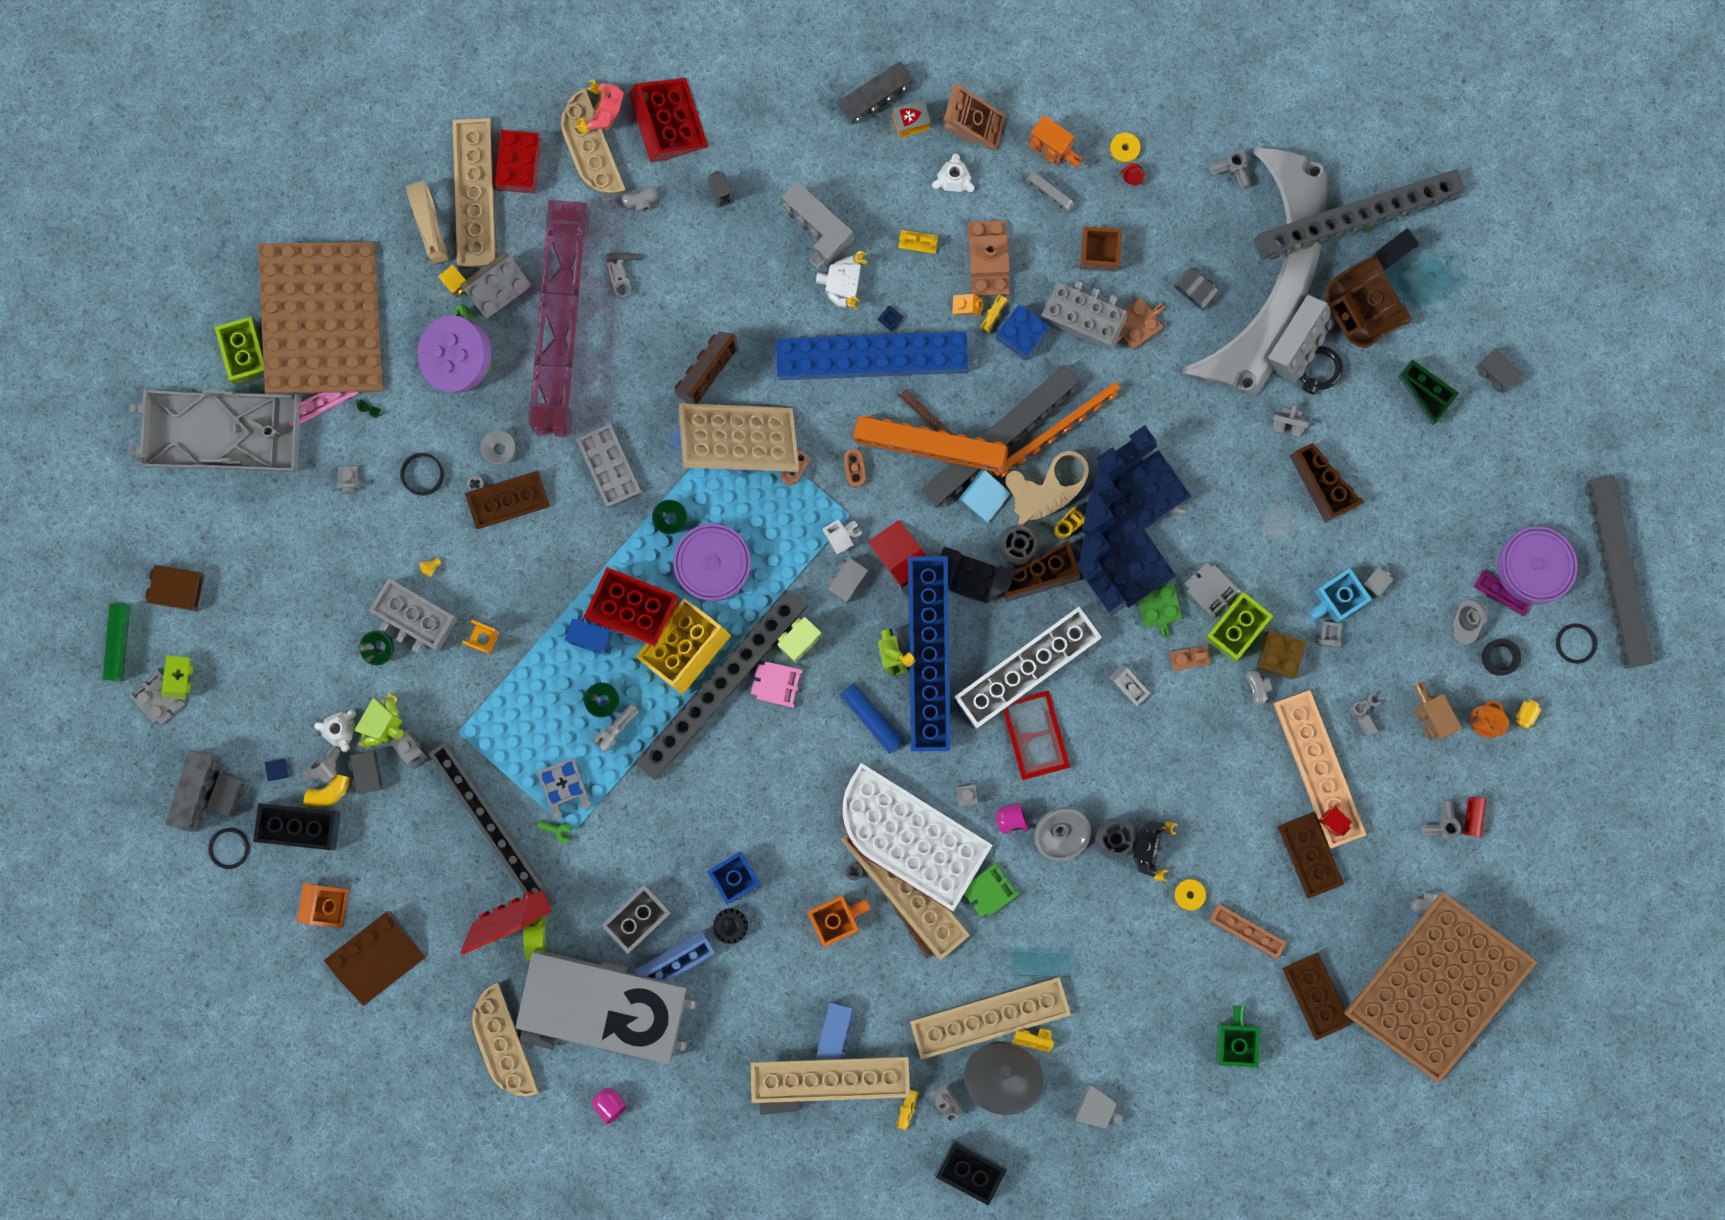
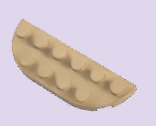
[561,88,626,194]
[472,982,539,1096]

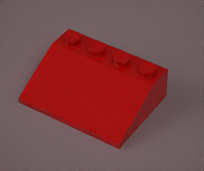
[628,78,708,163]
[583,567,678,647]
[460,890,552,955]

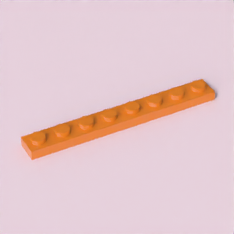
[992,381,1120,478]

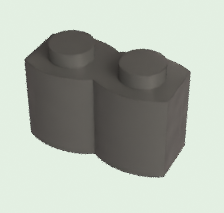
[708,171,734,208]
[1173,267,1218,311]

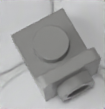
[336,466,359,494]

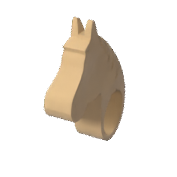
[406,180,449,265]
[1005,451,1089,525]

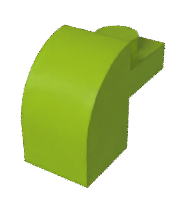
[523,915,547,961]

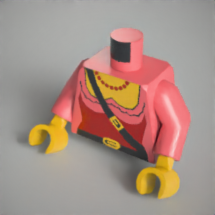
[575,80,624,133]

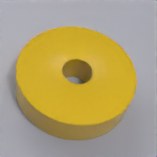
[1110,132,1140,163]
[1174,879,1206,911]

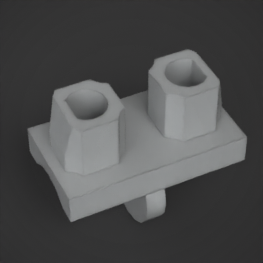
[1272,403,1309,437]
[929,1085,962,1122]

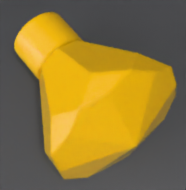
[419,558,441,578]

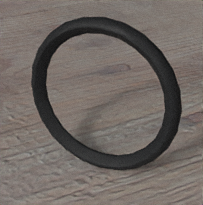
[1556,623,1597,664]
[208,828,250,869]

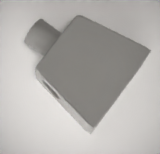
[1074,1084,1124,1129]

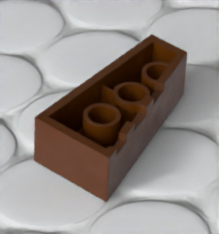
[1290,443,1365,523]
[1003,540,1080,602]

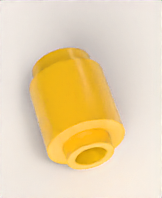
[1515,700,1541,730]

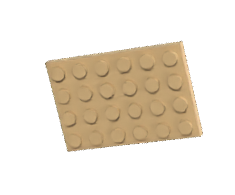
[678,403,799,472]

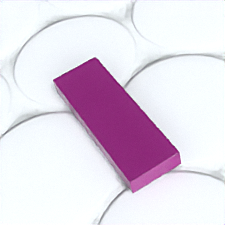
[1473,570,1531,616]

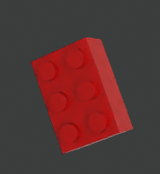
[495,129,542,194]

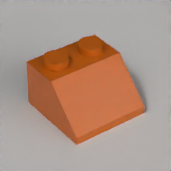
[297,883,349,928]

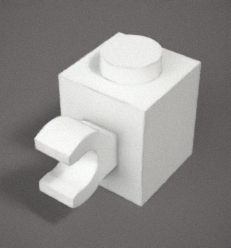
[822,519,862,554]

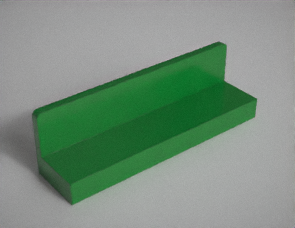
[102,603,130,681]

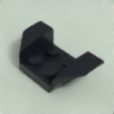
[940,546,1015,604]

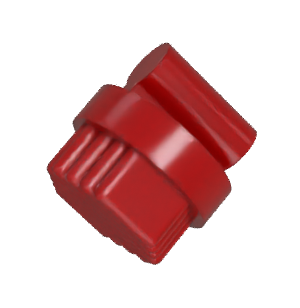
[1121,163,1145,187]

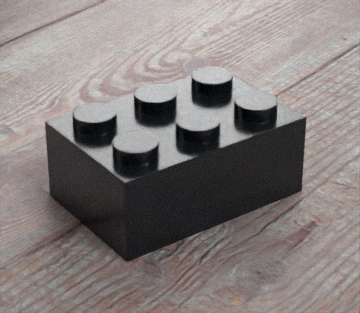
[935,1139,1007,1206]

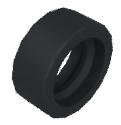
[1482,639,1521,676]

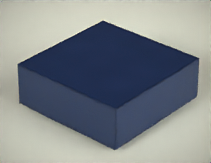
[877,305,904,332]
[265,759,288,782]

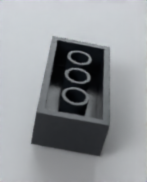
[253,803,341,850]

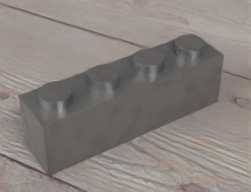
[838,61,913,125]

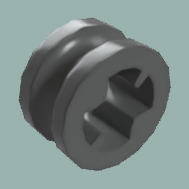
[846,863,863,880]

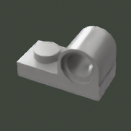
[1108,665,1150,707]

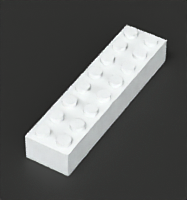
[953,607,1102,729]

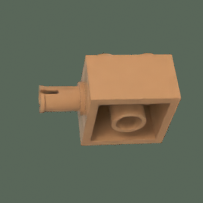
[1413,681,1462,741]

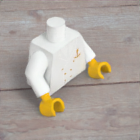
[816,251,868,311]

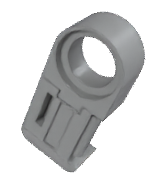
[607,260,632,299]

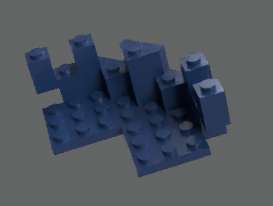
[1076,425,1191,616]

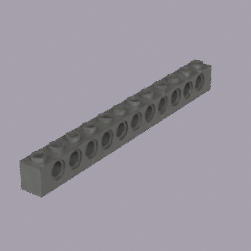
[1253,169,1465,261]
[637,590,808,780]

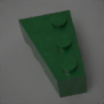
[1398,359,1459,425]

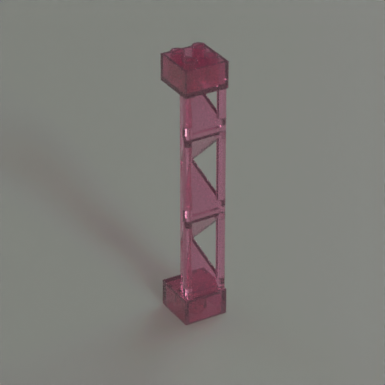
[528,200,591,437]

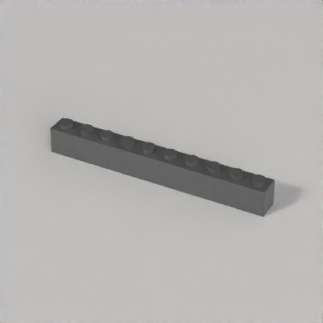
[921,365,1079,508]
[1585,476,1653,669]
[428,742,557,906]

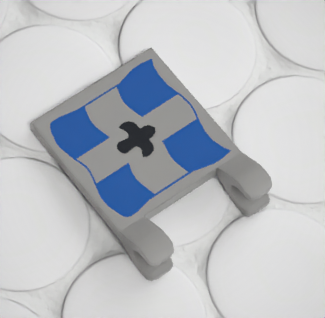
[537,758,591,820]

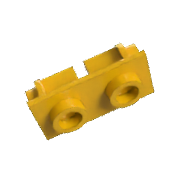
[898,230,938,254]

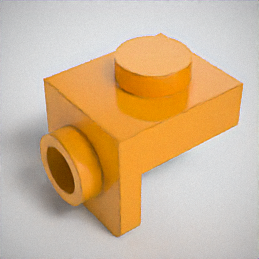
[952,294,983,317]

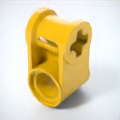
[1054,504,1085,540]

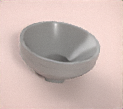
[480,430,515,465]

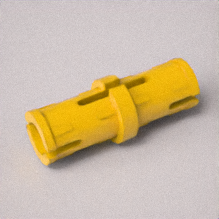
[980,295,1008,334]
[896,1089,919,1130]

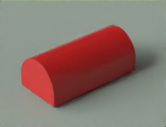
[1463,797,1486,838]

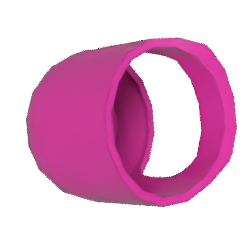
[996,803,1029,834]
[592,1088,627,1126]

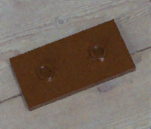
[465,470,550,529]
[1277,812,1344,899]
[1282,952,1351,1041]

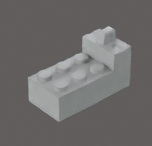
[781,182,853,269]

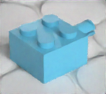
[1307,568,1372,623]

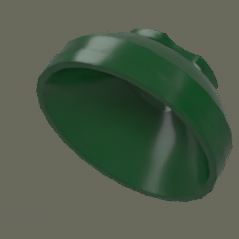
[652,500,687,535]
[359,630,394,666]
[584,682,619,718]

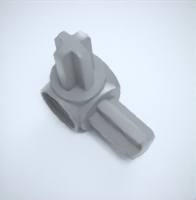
[1209,151,1251,189]
[302,746,340,783]
[1421,801,1461,840]

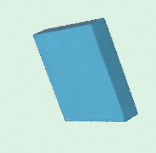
[959,469,1011,523]

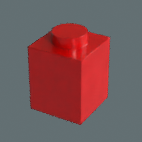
[1318,806,1352,837]

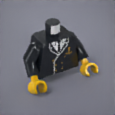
[1133,821,1178,881]

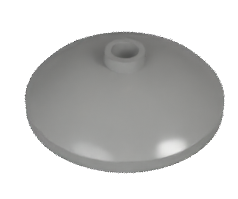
[1034,807,1091,861]

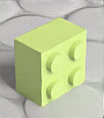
[777,617,822,663]

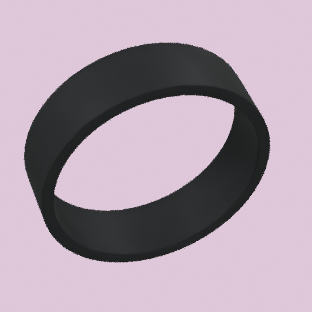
[400,453,444,496]

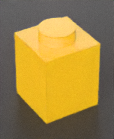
[438,265,466,297]

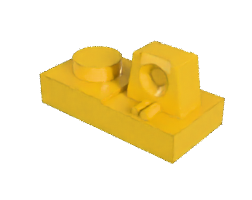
[1012,1028,1054,1053]

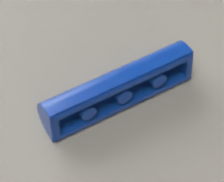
[840,683,904,754]

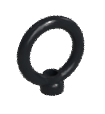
[1300,346,1343,395]

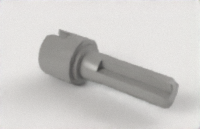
[592,704,639,753]

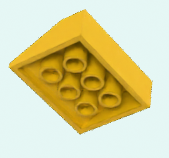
[635,598,731,695]

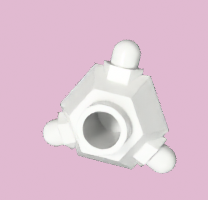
[932,153,974,192]
[314,709,356,753]

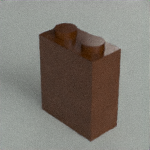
[146,565,205,612]

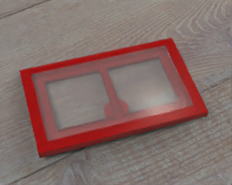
[1003,690,1071,781]

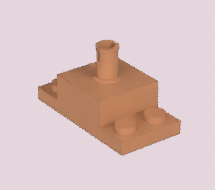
[943,84,1006,150]
[967,220,1010,297]

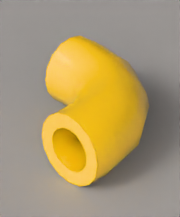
[303,774,351,808]

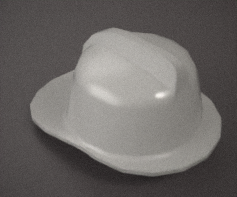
[1453,600,1488,645]

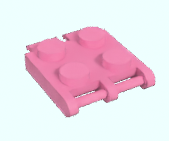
[751,662,803,708]

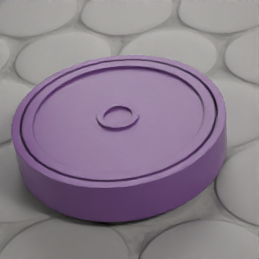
[418,315,491,393]
[674,524,751,602]
[1497,527,1578,605]

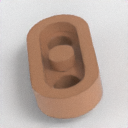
[844,449,866,488]
[780,451,809,486]

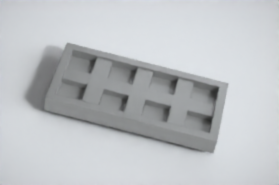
[576,423,642,509]

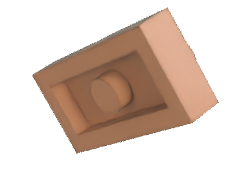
[1169,646,1211,671]

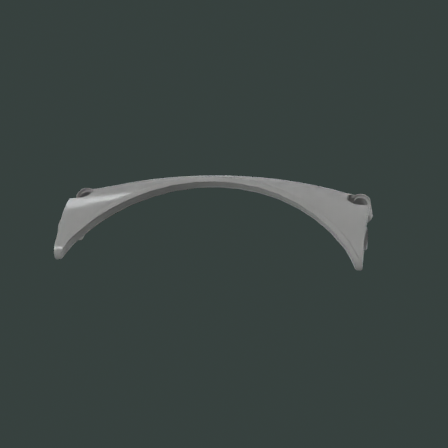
[1181,147,1328,396]

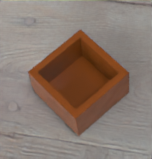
[1080,226,1122,272]

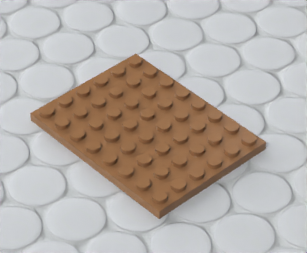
[258,242,382,394]
[1344,891,1537,1083]

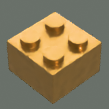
[1256,630,1307,680]

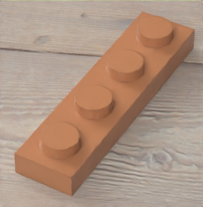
[1208,904,1287,960]

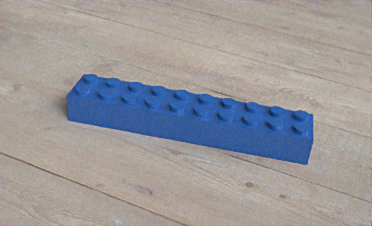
[776,331,968,381]
[908,556,950,752]

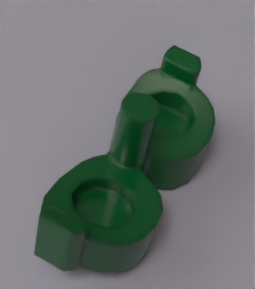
[356,399,383,418]

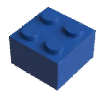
[996,304,1050,360]
[565,617,613,656]
[707,851,761,905]

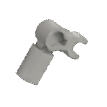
[1350,692,1382,737]

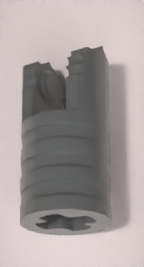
[520,1030,558,1050]

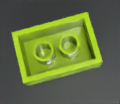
[214,316,264,386]
[1204,592,1273,662]

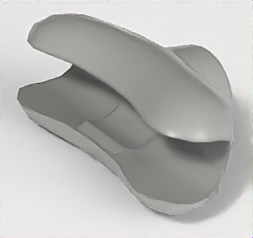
[622,186,658,214]
[1245,670,1272,706]
[1410,892,1438,913]

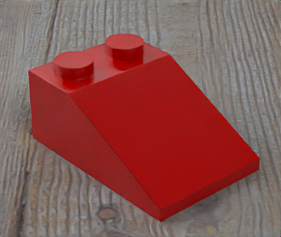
[868,520,926,588]

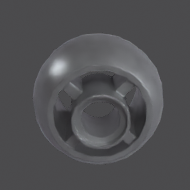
[998,525,1040,566]
[1095,817,1137,860]

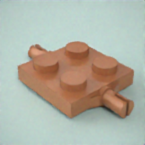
[1115,298,1165,351]

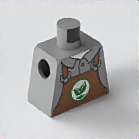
[390,728,430,769]

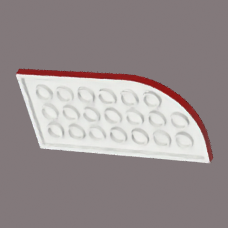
[842,763,992,912]

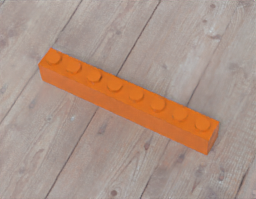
[853,415,1008,473]

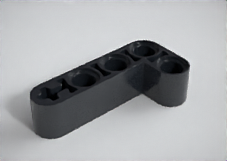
[1372,228,1420,271]

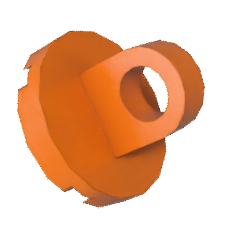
[1469,700,1509,738]

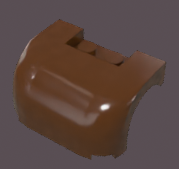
[1325,253,1412,349]

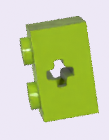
[161,655,194,700]

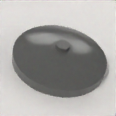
[964,1043,1043,1115]

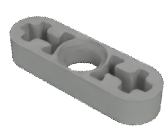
[1026,172,1075,213]

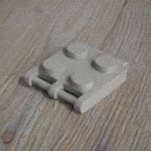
[1184,563,1241,619]
[129,669,185,725]

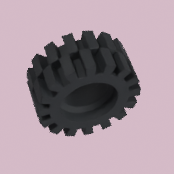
[713,908,748,944]

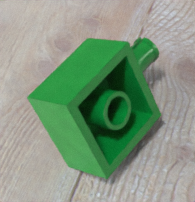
[1216,1005,1260,1068]

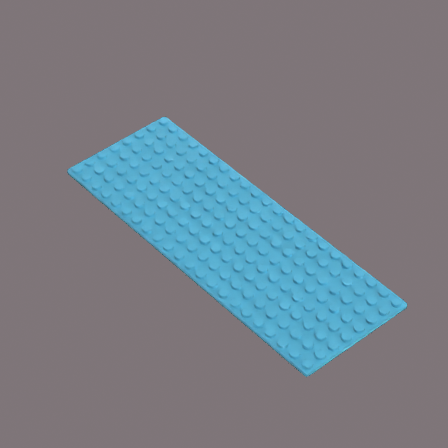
[459,468,849,832]

